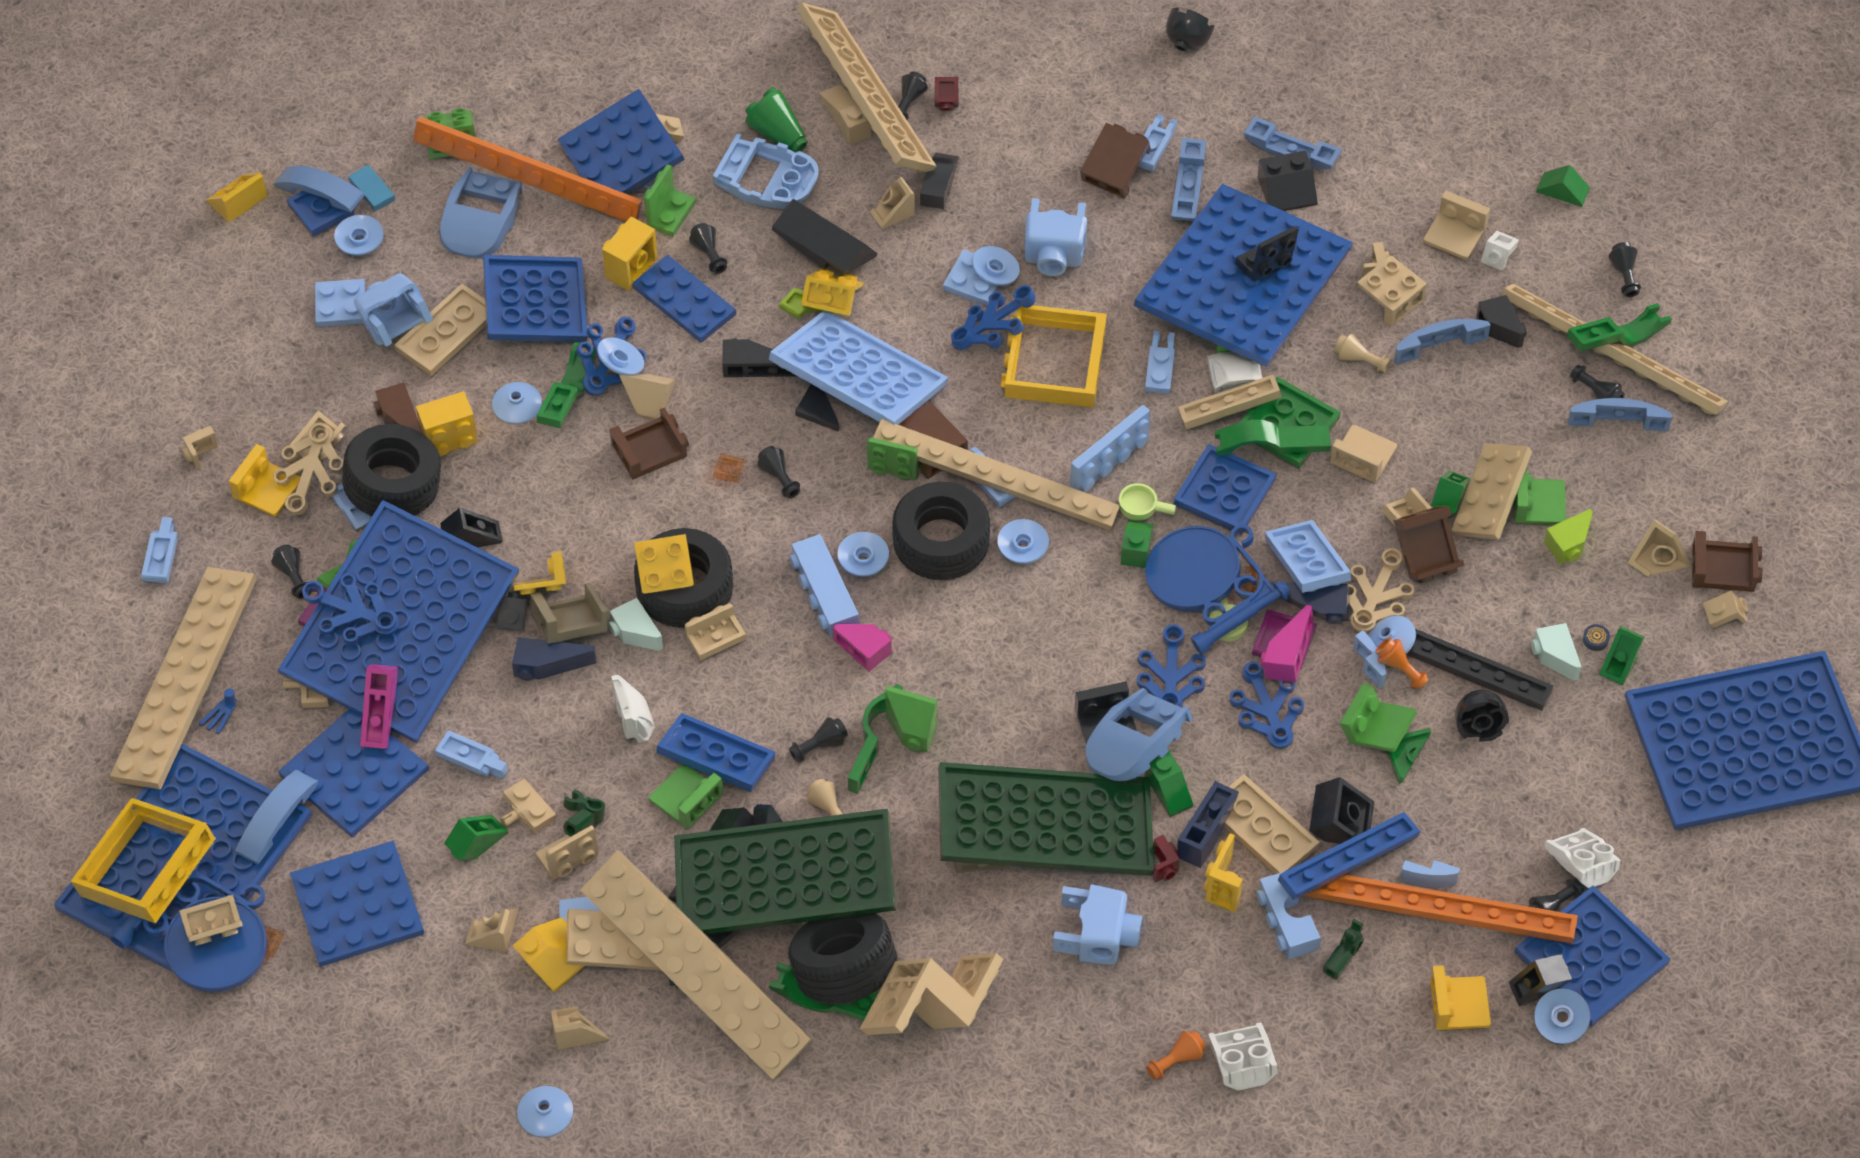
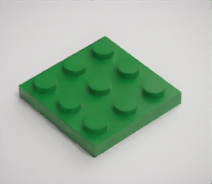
[1240,377,1341,468]

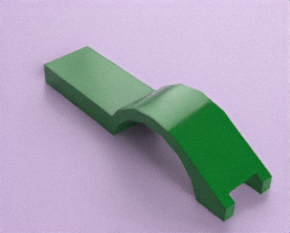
[1566,303,1672,352]
[537,342,597,429]
[1215,420,1331,455]
[848,684,903,794]
[769,962,878,1021]

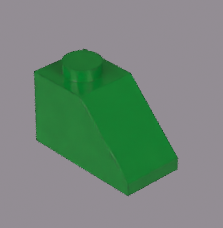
[1431,470,1471,515]
[1121,520,1154,568]
[1144,751,1193,817]
[444,815,509,861]

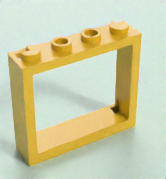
[1000,305,1107,408]
[71,798,216,923]

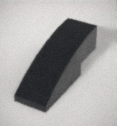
[920,152,959,209]

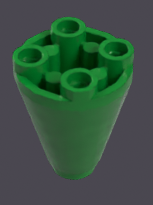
[745,87,808,153]

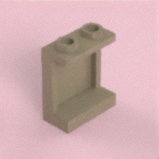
[530,583,610,644]

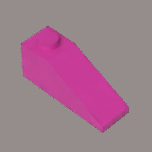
[1260,605,1314,682]
[360,664,398,749]

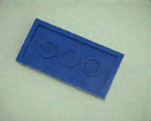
[632,255,736,343]
[656,713,776,792]

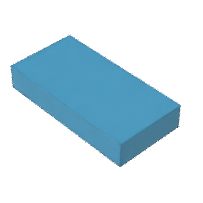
[348,165,395,211]

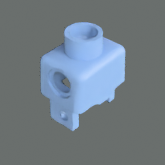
[1025,198,1087,276]
[354,273,433,347]
[1053,884,1143,965]

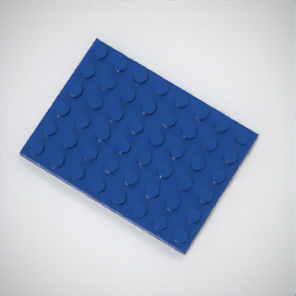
[1134,184,1353,367]
[278,500,519,743]
[1624,651,1860,830]
[54,744,312,972]

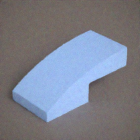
[329,483,372,531]
[1353,630,1386,689]
[1400,860,1460,887]

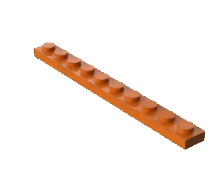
[413,117,642,222]
[1303,875,1578,944]

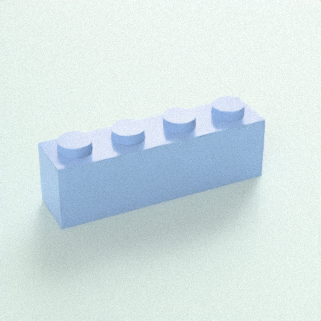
[789,534,859,637]

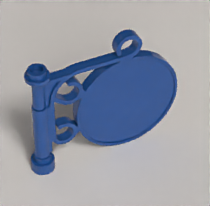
[1145,524,1291,655]
[108,853,267,992]

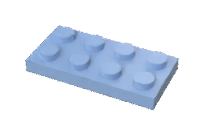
[1070,405,1150,492]
[1265,520,1351,593]

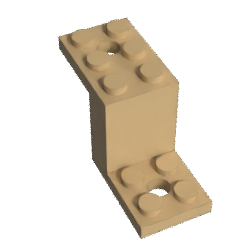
[860,953,1003,1035]

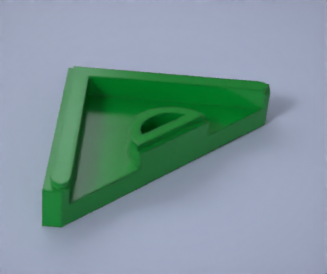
[1386,728,1431,784]

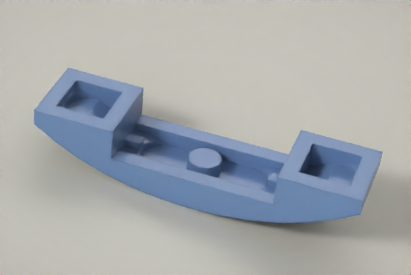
[1244,116,1342,169]
[1171,138,1206,222]
[274,166,364,212]
[1394,319,1490,364]
[1568,398,1672,431]
[235,770,319,865]

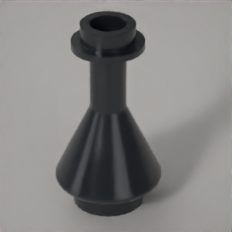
[898,71,928,120]
[689,223,727,274]
[1608,242,1641,297]
[1570,365,1625,399]
[757,446,800,498]
[271,544,310,599]
[789,717,848,762]
[1528,878,1584,912]

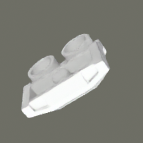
[1207,351,1263,394]
[611,675,655,743]
[1545,828,1620,888]
[1208,1023,1278,1091]

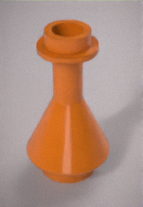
[1375,637,1428,690]
[1146,1031,1206,1080]

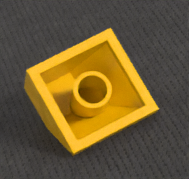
[513,917,585,992]

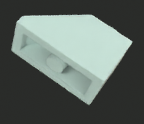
[608,598,663,651]
[1531,623,1581,680]

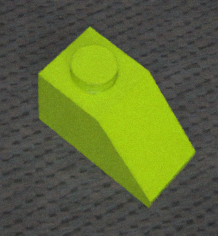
[1544,509,1593,565]

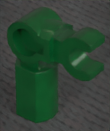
[563,790,605,837]
[1323,919,1364,980]

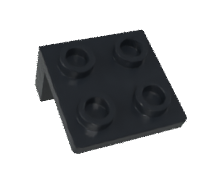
[1235,226,1299,282]
[1075,681,1137,745]

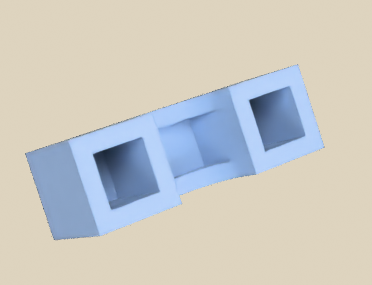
[1256,871,1320,959]

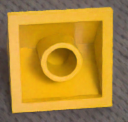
[206,172,267,223]

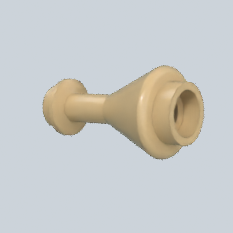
[1334,333,1391,373]
[807,779,842,816]

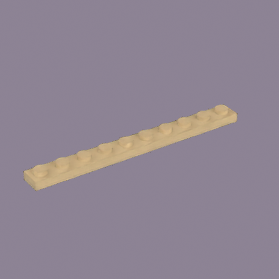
[1501,284,1728,415]
[873,419,1120,531]

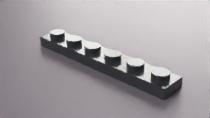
[1406,629,1554,711]

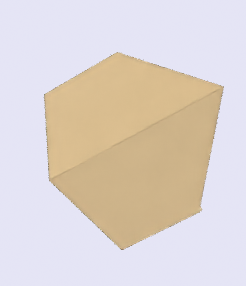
[870,177,915,229]
[619,374,676,420]
[1628,520,1691,577]
[465,906,519,952]
[551,1006,611,1050]

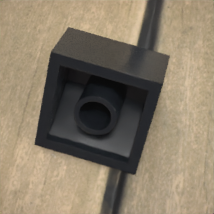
[1257,150,1318,211]
[1309,777,1375,844]

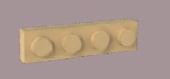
[1178,374,1282,430]

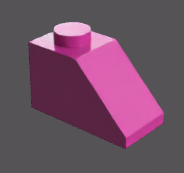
[833,624,892,672]

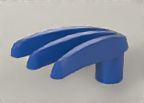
[199,689,237,734]

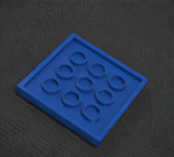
[558,89,685,194]
[483,255,588,342]
[278,709,429,838]
[290,840,425,967]
[1514,885,1670,1027]

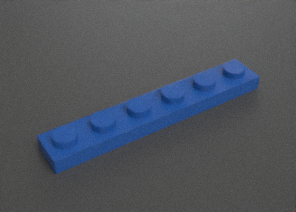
[1278,812,1421,900]

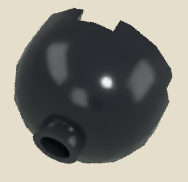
[1166,7,1215,52]
[1455,689,1509,742]

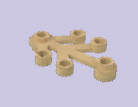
[273,423,344,515]
[1348,548,1414,633]

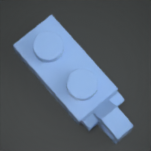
[141,517,178,584]
[435,731,508,779]

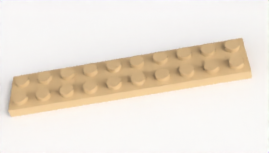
[797,2,936,172]
[110,567,257,790]
[580,850,813,1080]

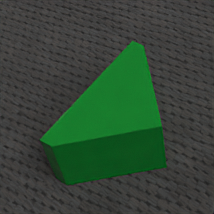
[1536,165,1590,207]

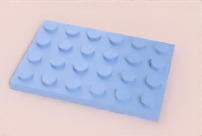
[769,310,948,425]

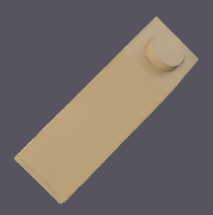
[819,85,871,145]

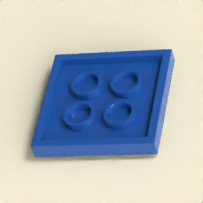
[1173,444,1276,535]

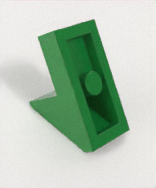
[1599,626,1645,685]

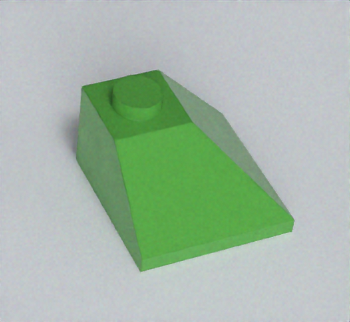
[885,686,937,752]

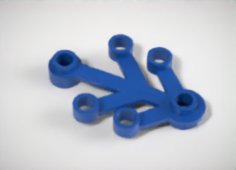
[951,285,1036,350]
[576,317,646,395]
[302,573,399,645]
[1137,624,1206,708]
[1229,661,1304,749]

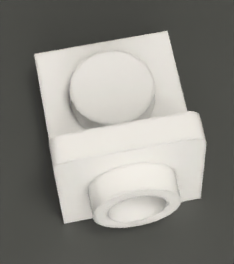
[1481,231,1519,271]

